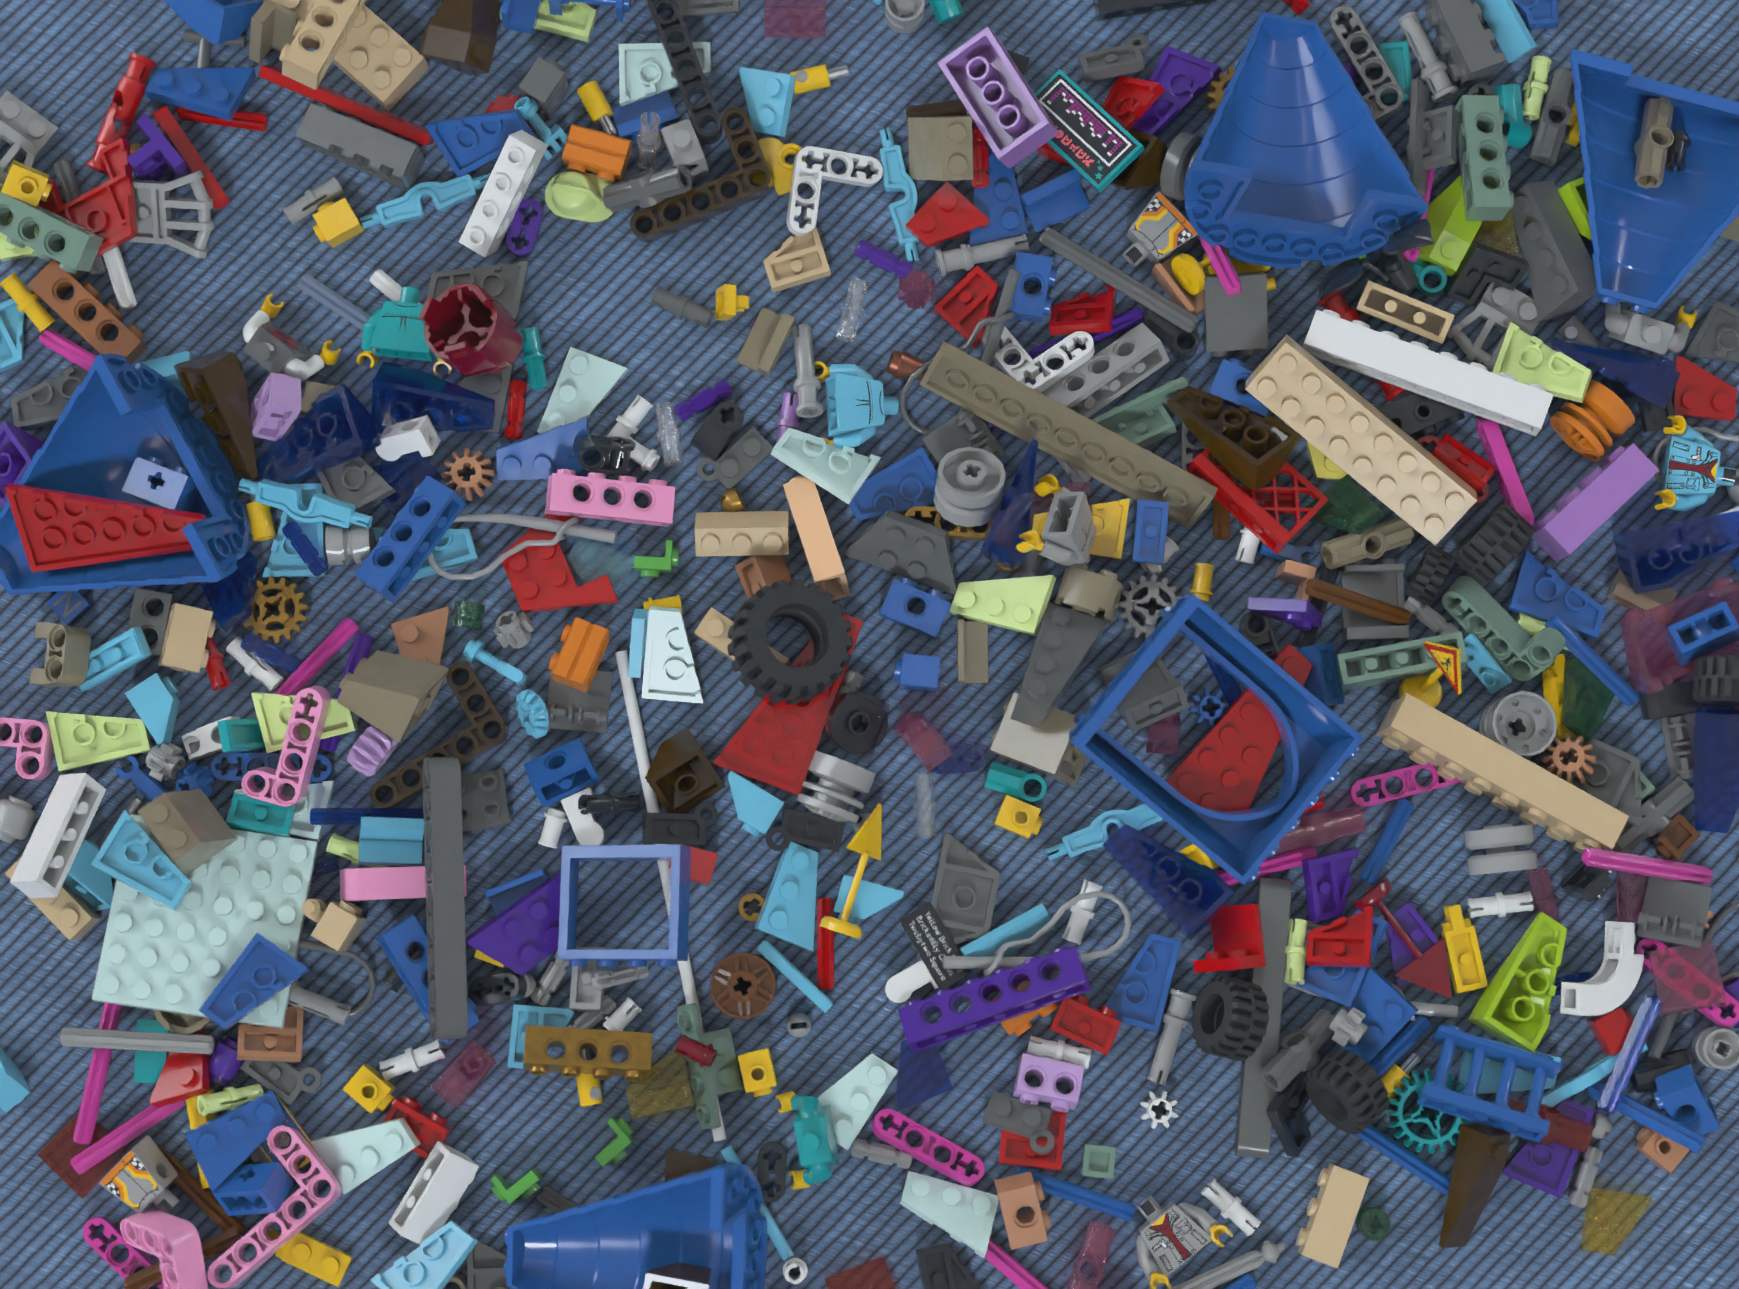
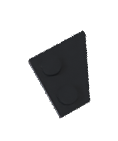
[915,1243,980,1289]

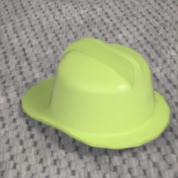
[545,171,613,222]

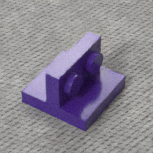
[126,114,190,186]

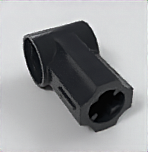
[1142,311,1200,361]
[1628,1048,1695,1093]

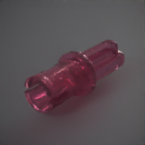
[1528,868,1562,925]

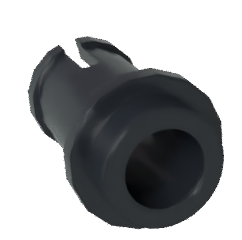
[1665,131,1691,173]

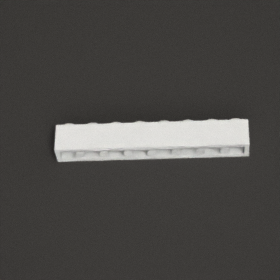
[1303,310,1553,436]

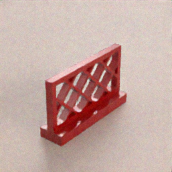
[1186,448,1329,555]

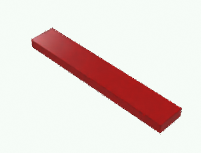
[258,64,435,146]

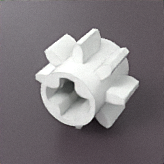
[1139,1090,1178,1129]

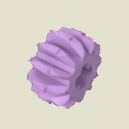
[347,724,398,776]

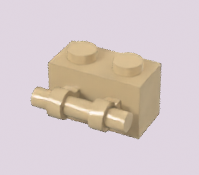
[158,603,216,673]
[302,899,368,951]

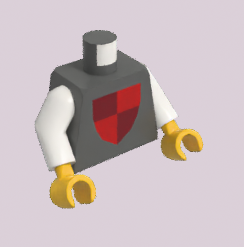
[242,294,341,381]

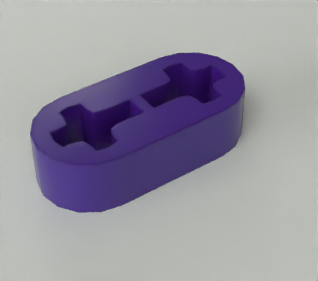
[506,199,544,258]

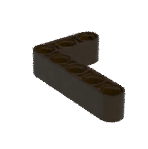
[630,107,774,242]
[370,662,509,809]

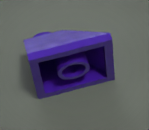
[0,421,44,507]

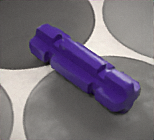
[855,240,913,280]
[675,380,733,421]

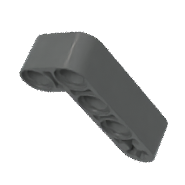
[1330,5,1403,125]

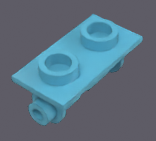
[1463,633,1513,695]

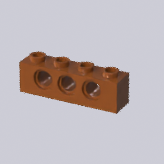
[28,259,149,365]

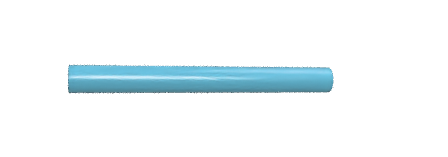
[720,1145,794,1261]

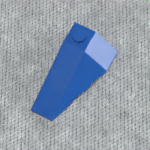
[164,0,264,45]

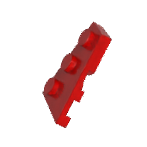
[1101,76,1166,132]

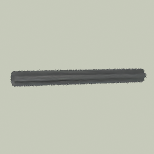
[1039,227,1199,333]

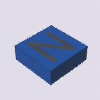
[46,591,92,626]

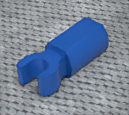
[1258,542,1316,566]
[116,755,170,802]

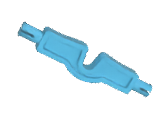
[879,128,920,263]
[360,173,490,229]
[238,478,373,529]
[1045,803,1162,861]
[1519,1038,1648,1113]

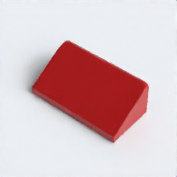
[1431,432,1496,495]

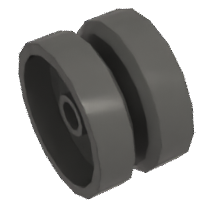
[1160,131,1203,201]

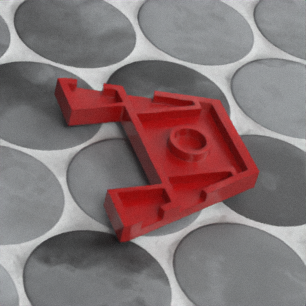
[38,138,137,258]
[502,494,619,613]

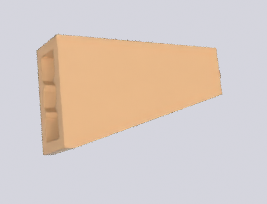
[783,476,850,601]

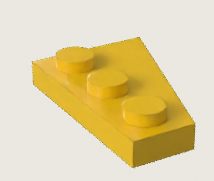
[1031,498,1130,560]

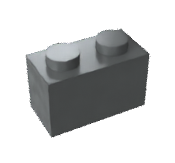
[519,56,570,120]

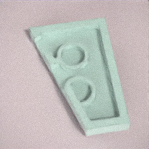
[619,42,711,107]
[537,347,628,434]
[771,428,881,505]
[642,606,704,703]
[226,780,335,842]
[795,1053,898,1150]
[311,1117,421,1195]
[900,1171,999,1258]

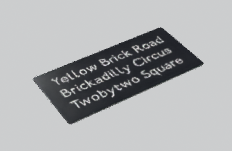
[899,902,971,990]

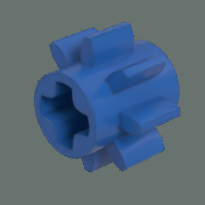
[1188,688,1229,727]
[176,762,215,797]

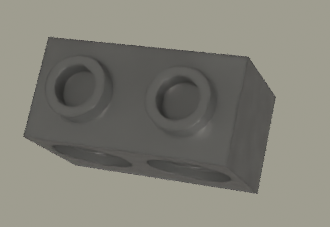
[127,588,181,656]

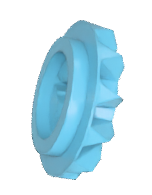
[515,689,549,738]

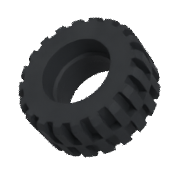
[727,579,853,705]

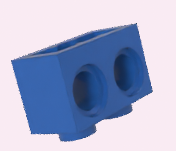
[894,653,941,693]

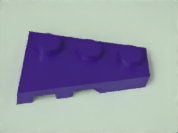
[1131,46,1222,137]
[1501,1099,1595,1198]

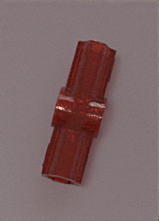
[1508,1098,1594,1153]

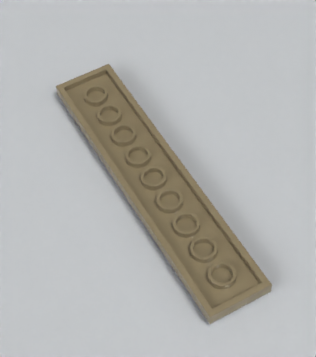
[919,341,1218,529]

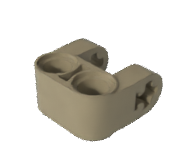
[29,622,91,687]

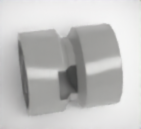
[885,0,925,34]
[325,524,375,566]
[1691,1027,1739,1070]

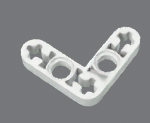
[786,146,883,236]
[981,323,1094,392]

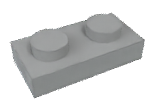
[569,947,606,1012]

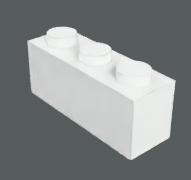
[388,1141,479,1244]

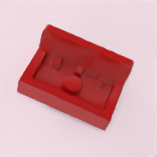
[1050,994,1123,1056]
[383,1095,452,1159]

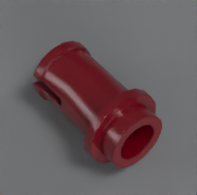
[675,1034,718,1068]

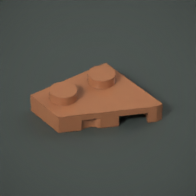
[391,606,451,665]
[236,1006,304,1062]

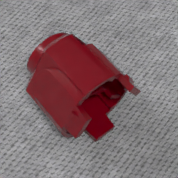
[418,283,523,377]

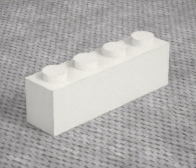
[10,773,106,898]

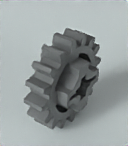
[1118,574,1182,640]

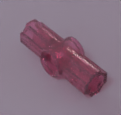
[1275,805,1367,854]
[1067,1221,1116,1289]

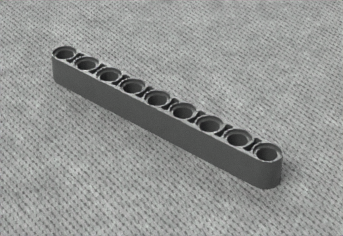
[423,757,468,1040]
[1235,877,1292,1159]

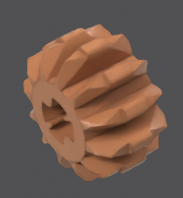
[442,448,495,501]
[1542,733,1596,785]

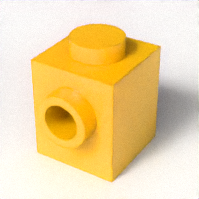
[1,160,52,207]
[313,198,364,248]
[993,795,1044,839]
[737,1047,778,1097]
[343,1064,396,1114]

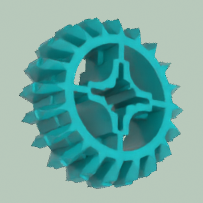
[1386,1068,1471,1154]

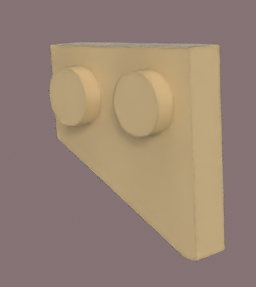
[763,221,831,293]

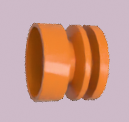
[1550,379,1635,462]

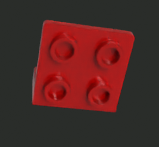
[1193,903,1266,973]

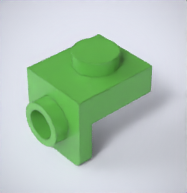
[634,539,679,578]
[595,1116,634,1167]
[491,1168,543,1204]

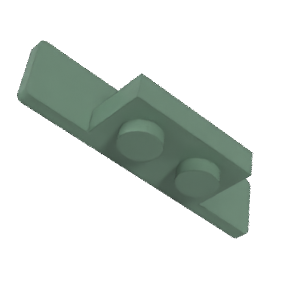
[1090,376,1188,448]
[677,1003,742,1130]

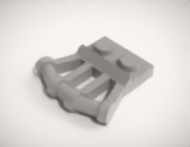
[0,91,58,184]
[130,170,215,259]
[1446,283,1540,372]

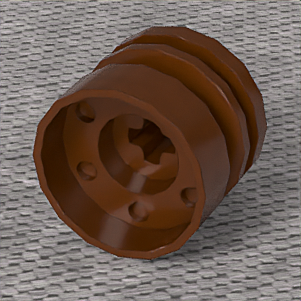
[710,952,777,1019]

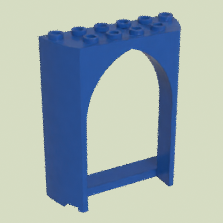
[1069,593,1363,885]

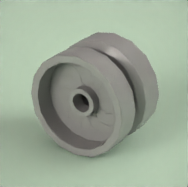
[933,447,1006,527]
[1463,824,1538,875]

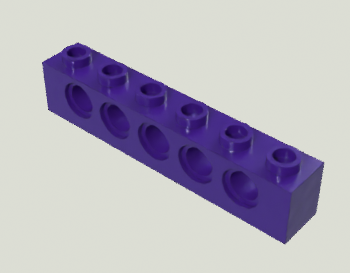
[898,946,1092,1053]

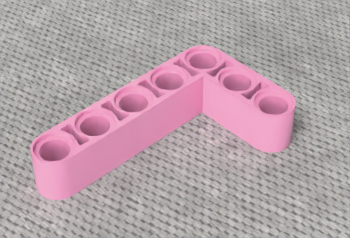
[208,1126,342,1288]
[120,1208,208,1289]

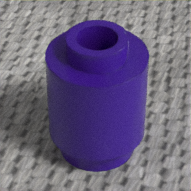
[209,1036,244,1086]

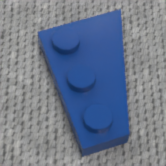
[969,149,1028,247]

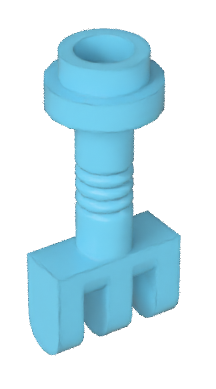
[514,96,568,161]
[463,639,529,686]

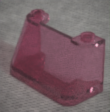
[1620,576,1739,694]

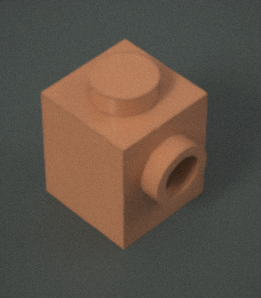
[1633,1126,1690,1173]

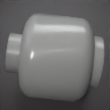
[0,795,36,844]

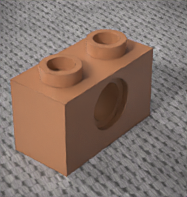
[994,1171,1051,1250]

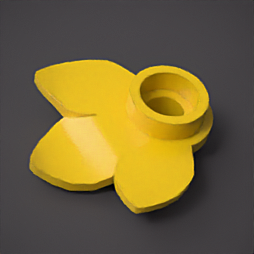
[751,138,806,196]

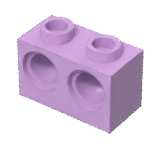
[249,372,302,442]
[1013,1053,1085,1112]

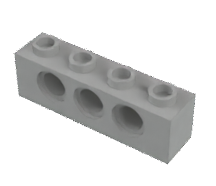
[1042,323,1170,418]

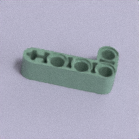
[1442,576,1565,682]

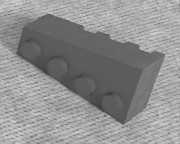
[1424,0,1506,90]

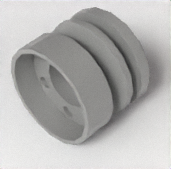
[1478,691,1557,759]
[796,751,876,824]

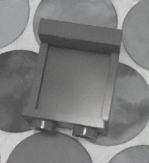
[1203,272,1268,357]
[1339,559,1410,642]
[1099,650,1189,733]

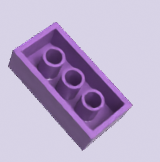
[938,26,1059,169]
[1532,443,1659,562]

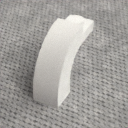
[1560,921,1644,1016]

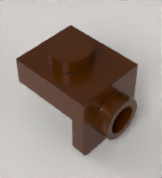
[1650,813,1701,861]

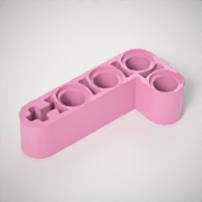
[242,686,331,807]
[0,717,54,781]
[339,865,467,901]

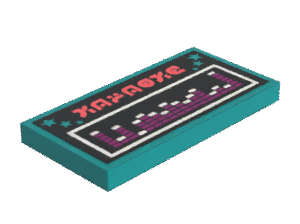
[1034,69,1145,193]

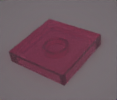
[1648,941,1727,1015]

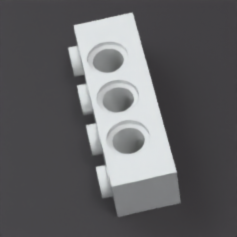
[459,130,548,257]

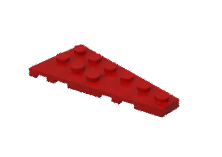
[5,483,206,573]
[712,614,864,795]
[1164,643,1313,811]

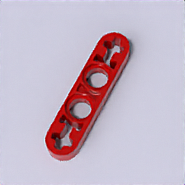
[152,106,230,211]

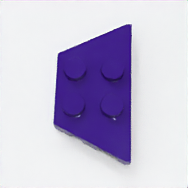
[465,871,561,975]

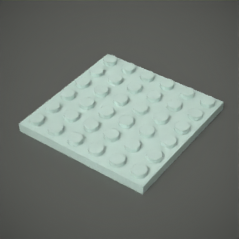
[92,814,318,1029]

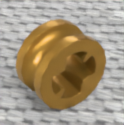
[738,893,765,921]

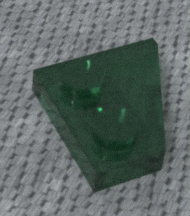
[1303,475,1384,535]
[1562,656,1615,742]

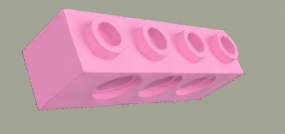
[545,469,675,527]

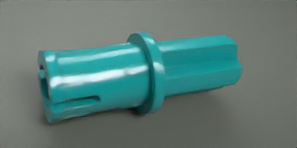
[519,327,547,390]

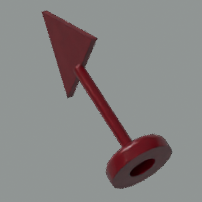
[1352,878,1452,999]

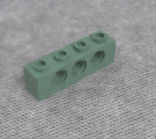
[1455,95,1514,221]
[0,187,104,274]
[1336,631,1468,691]

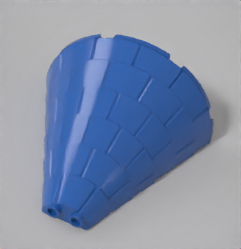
[1184,12,1428,268]
[1570,49,1739,315]
[0,353,249,595]
[504,1162,767,1289]

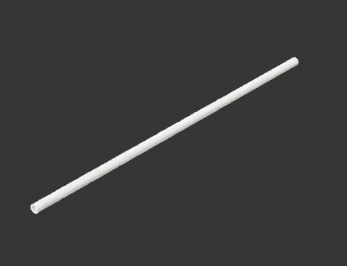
[615,650,726,1142]

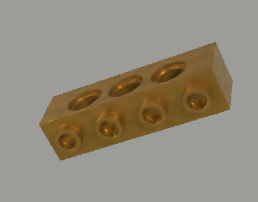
[523,1025,653,1081]

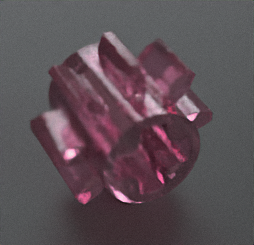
[898,271,935,309]

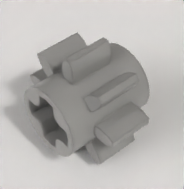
[493,611,534,649]
[146,742,186,782]
[1329,1007,1368,1048]

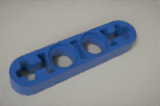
[210,753,334,783]

